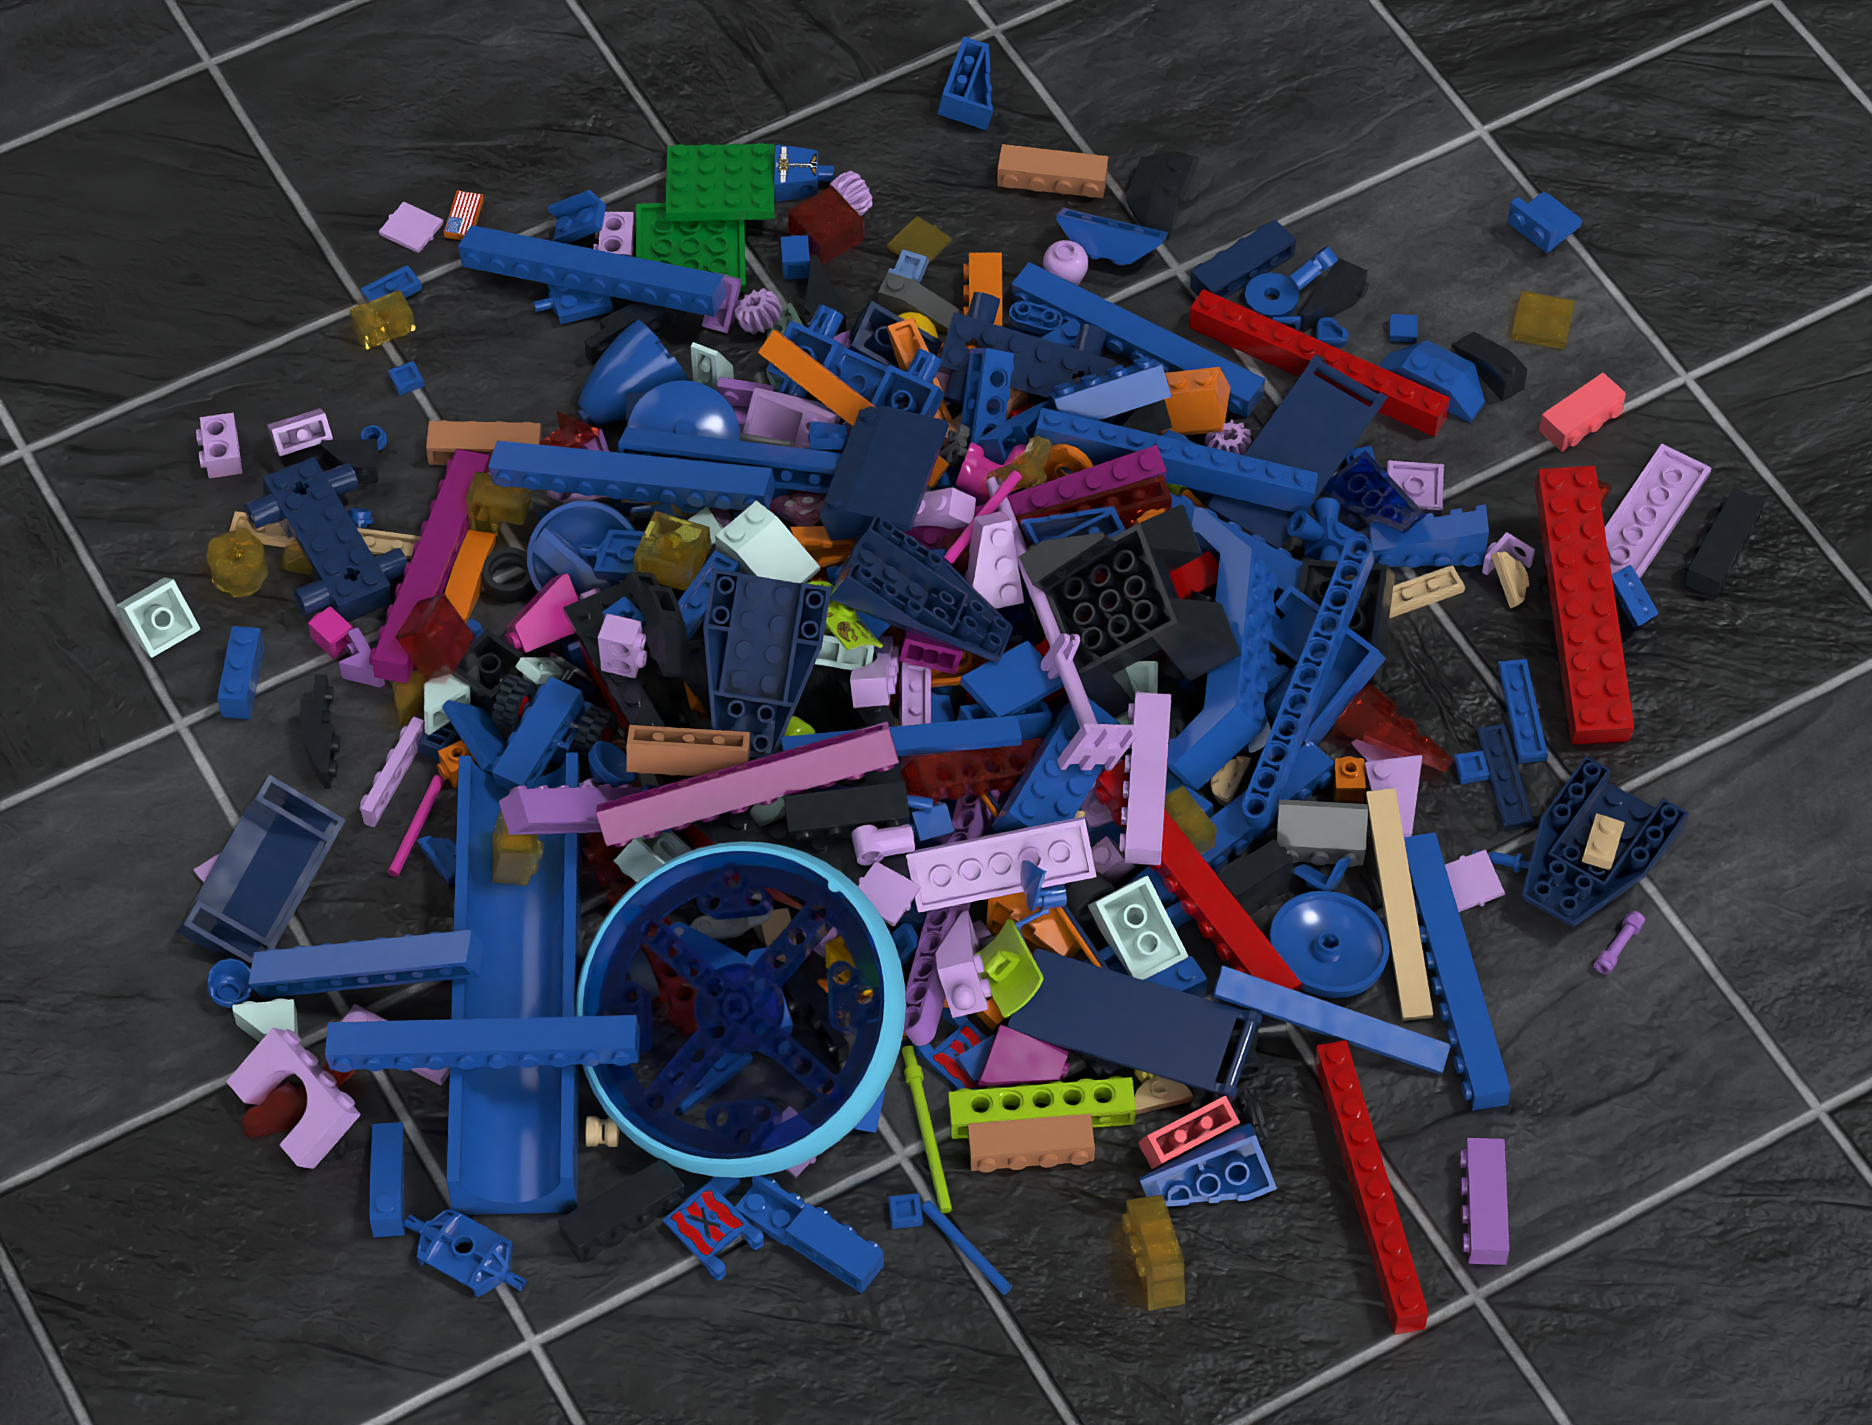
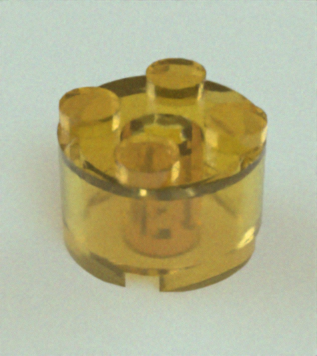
[207,528,268,597]

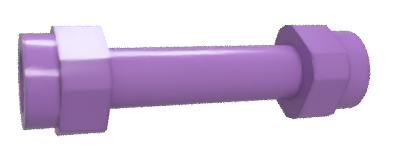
[1594,911,1645,975]

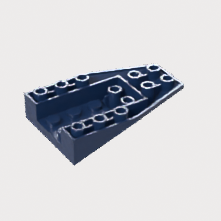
[830,514,1013,663]
[1521,756,1689,928]

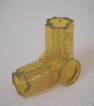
[986,435,1053,491]

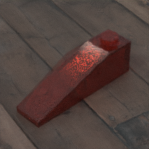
[1336,683,1454,772]

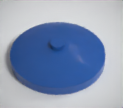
[627,380,740,441]
[527,500,635,596]
[1268,891,1389,998]

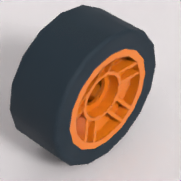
[614,944,659,1005]

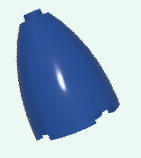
[577,319,689,425]

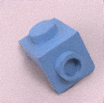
[887,249,929,284]

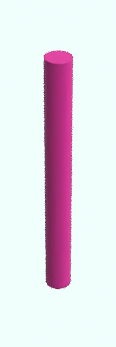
[943,470,1022,565]
[387,775,445,877]

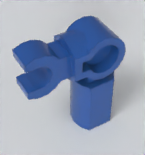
[1287,246,1338,290]

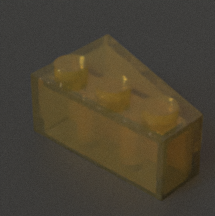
[1122,1194,1185,1311]

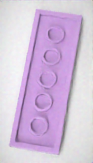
[1605,444,1711,579]
[906,816,1096,913]

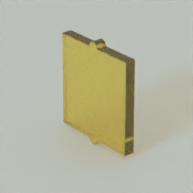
[887,216,952,262]

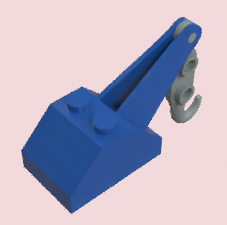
[668,892,793,1058]

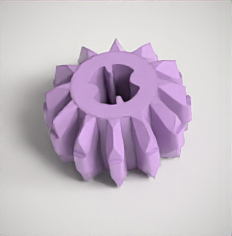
[830,171,872,219]
[734,288,783,335]
[1205,419,1253,455]

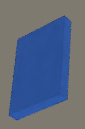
[960,640,1063,718]
[442,700,507,773]

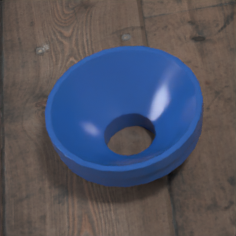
[588,740,636,787]

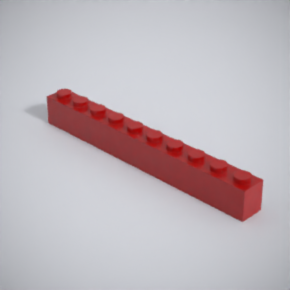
[1189,289,1450,437]
[1094,760,1302,992]
[1314,1040,1428,1335]

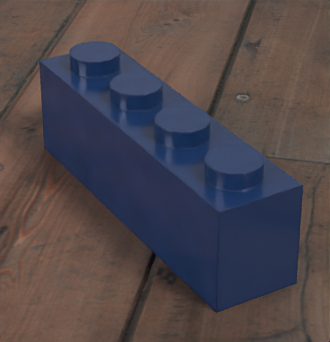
[1190,219,1296,299]

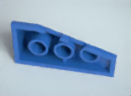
[1139,1123,1277,1208]

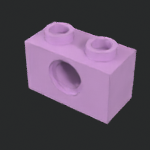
[267,408,333,456]

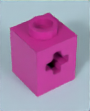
[308,606,353,659]

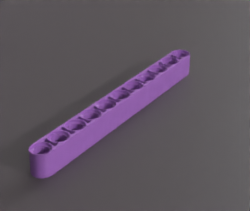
[903,760,1002,1046]

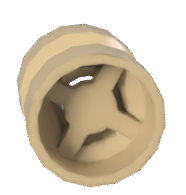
[586,1116,619,1147]

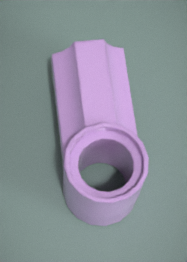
[851,824,915,865]

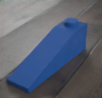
[370,1122,405,1237]

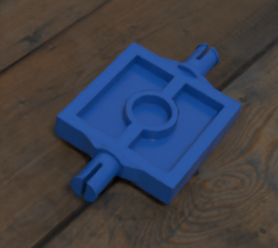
[533,284,613,324]
[581,529,678,581]

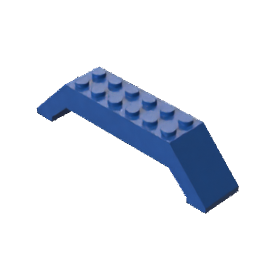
[1167,507,1278,791]

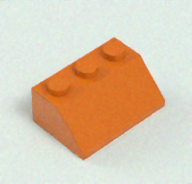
[1162,367,1231,436]

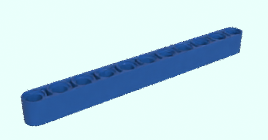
[1242,535,1375,829]

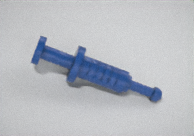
[1472,849,1530,873]

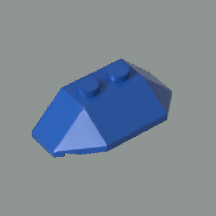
[1056,208,1168,265]
[1379,340,1485,423]

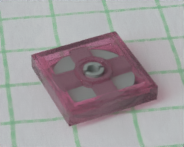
[769,490,827,527]

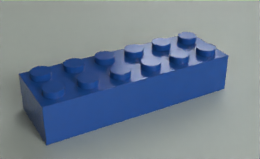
[991,697,1122,833]

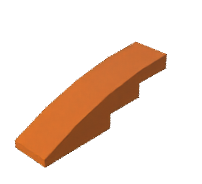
[887,317,953,424]
[438,530,496,624]

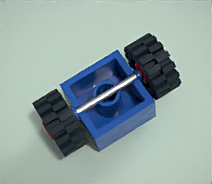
[492,675,618,765]

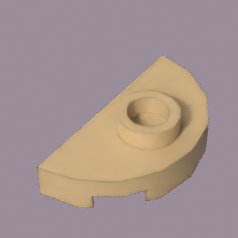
[1491,552,1529,608]
[1210,756,1251,806]
[1135,1077,1193,1115]

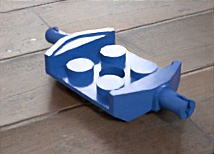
[404,1209,527,1297]

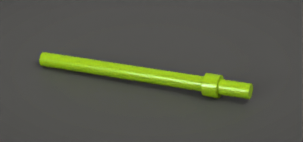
[902,1046,952,1214]

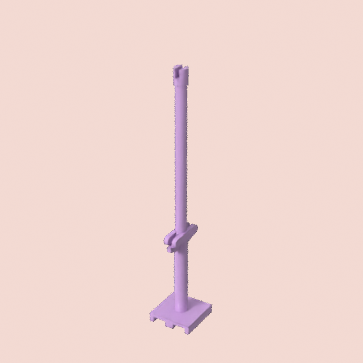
[985,477,1138,771]

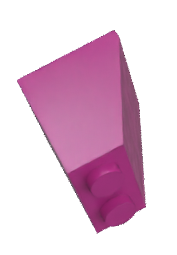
[504,573,579,653]

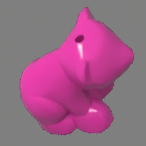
[956,442,1041,505]

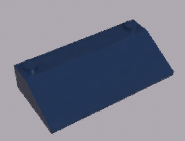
[819,406,949,541]
[176,774,346,967]

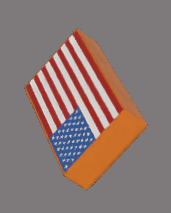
[444,191,484,240]

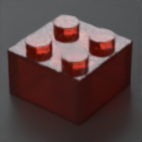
[788,186,864,264]
[395,594,475,681]

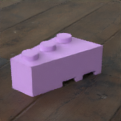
[964,511,1024,609]
[1364,755,1422,837]

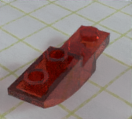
[241,1062,355,1138]

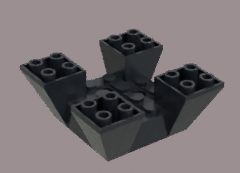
[1045,504,1242,720]

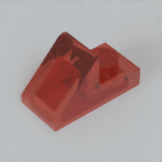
[539,411,600,449]

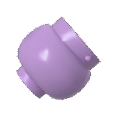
[1043,240,1088,286]

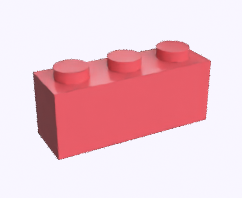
[1539,373,1626,452]
[1138,1095,1240,1170]

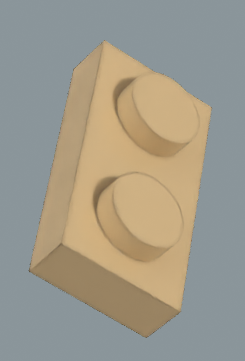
[1581,813,1625,871]

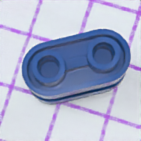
[1009,301,1063,338]

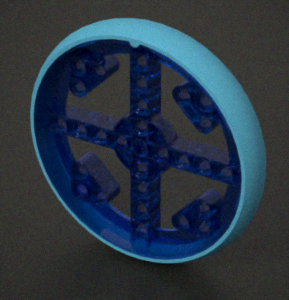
[575,841,906,1178]

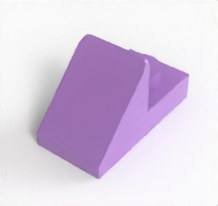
[702,272,742,333]
[339,627,385,687]

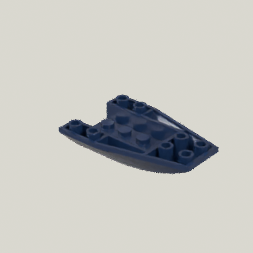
[703,568,831,758]

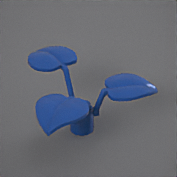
[1015,860,1067,942]

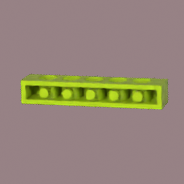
[948,1076,1136,1139]

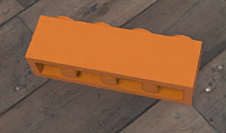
[963,253,1002,346]

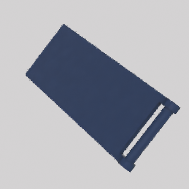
[1208,354,1388,549]
[1008,948,1263,1100]

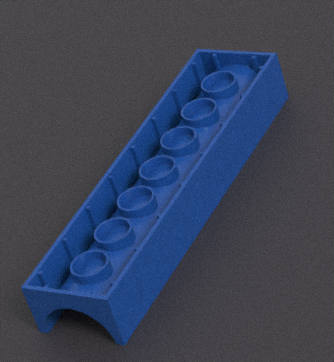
[447,753,582,1215]

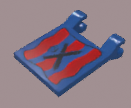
[912,1008,987,1090]
[663,1183,764,1281]

